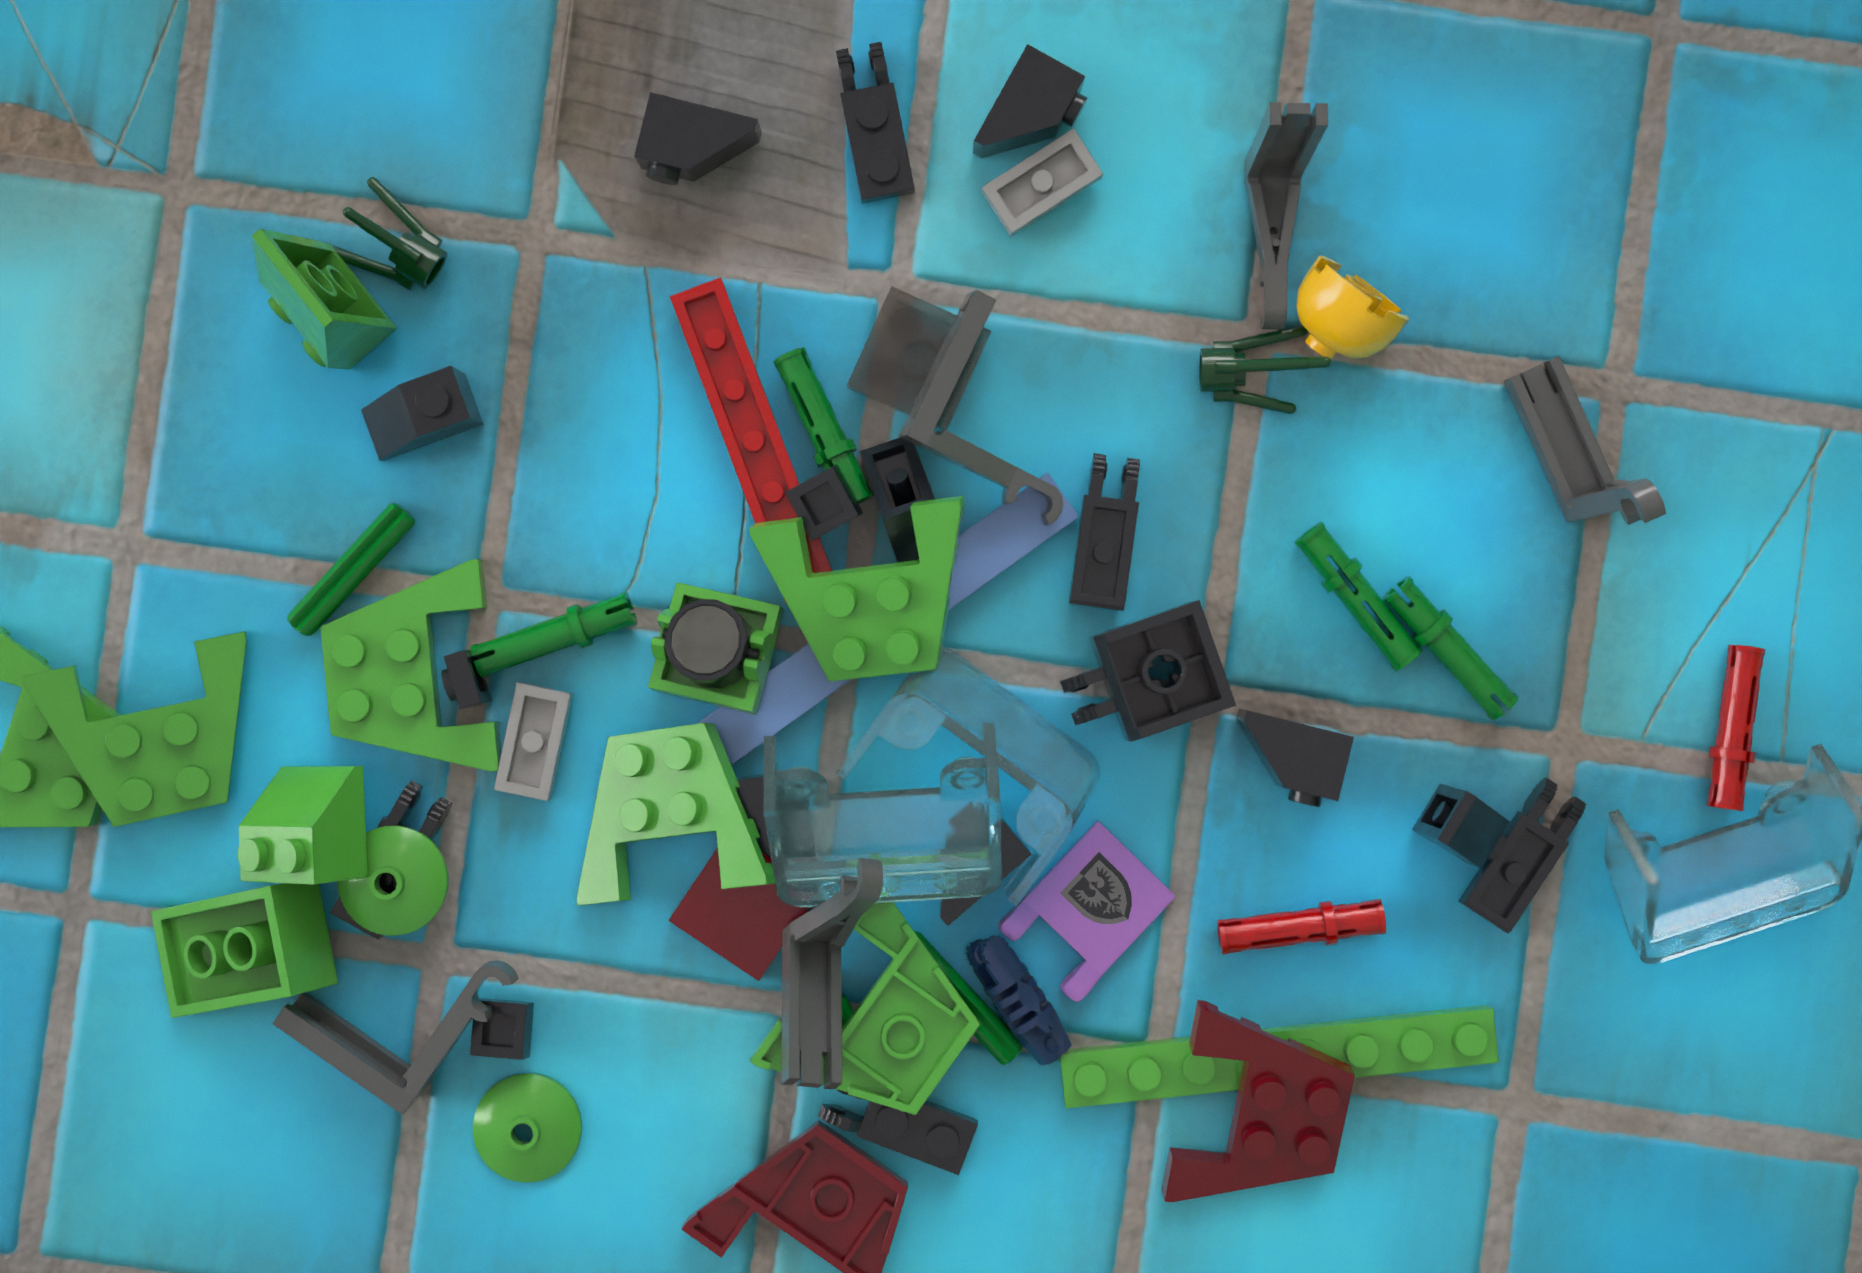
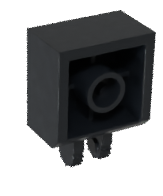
[1060,600,1236,742]

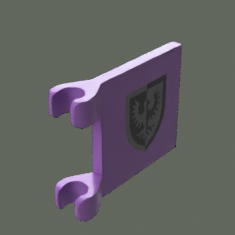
[998,821,1176,1002]

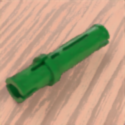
[773,347,874,504]
[1294,522,1423,671]
[1382,576,1519,720]
[471,592,638,678]

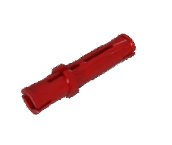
[1706,645,1766,811]
[1217,899,1386,955]

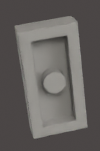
[981,128,1103,237]
[494,682,574,801]

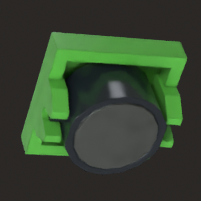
[648,582,784,715]

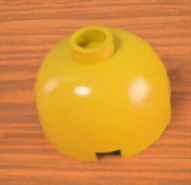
[1296,256,1410,359]

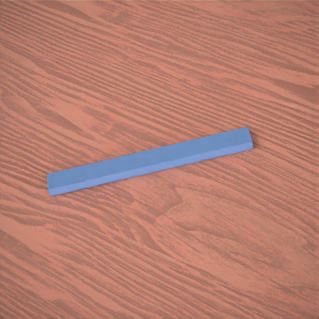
[696,472,1079,765]

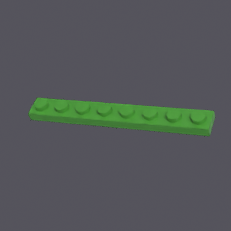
[1059,1005,1499,1109]

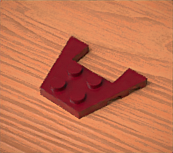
[1162,1000,1355,1202]
[681,1120,908,1273]

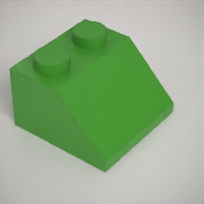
[238,766,368,885]

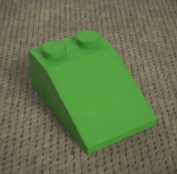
[252,228,397,370]
[151,883,338,1018]

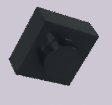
[785,464,863,541]
[441,650,492,709]
[470,998,534,1060]

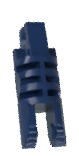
[965,935,1072,1065]

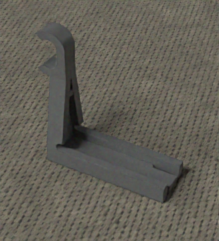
[1245,102,1328,330]
[899,290,1063,525]
[1504,356,1666,525]
[781,858,883,1089]
[273,960,519,1115]

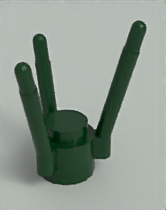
[332,177,448,290]
[1199,325,1331,414]

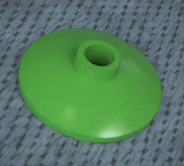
[337,825,449,936]
[473,1073,582,1183]

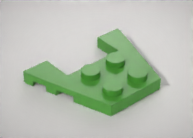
[749,496,965,682]
[320,559,502,771]
[0,626,120,827]
[21,631,247,827]
[577,723,777,906]
[750,887,980,1115]

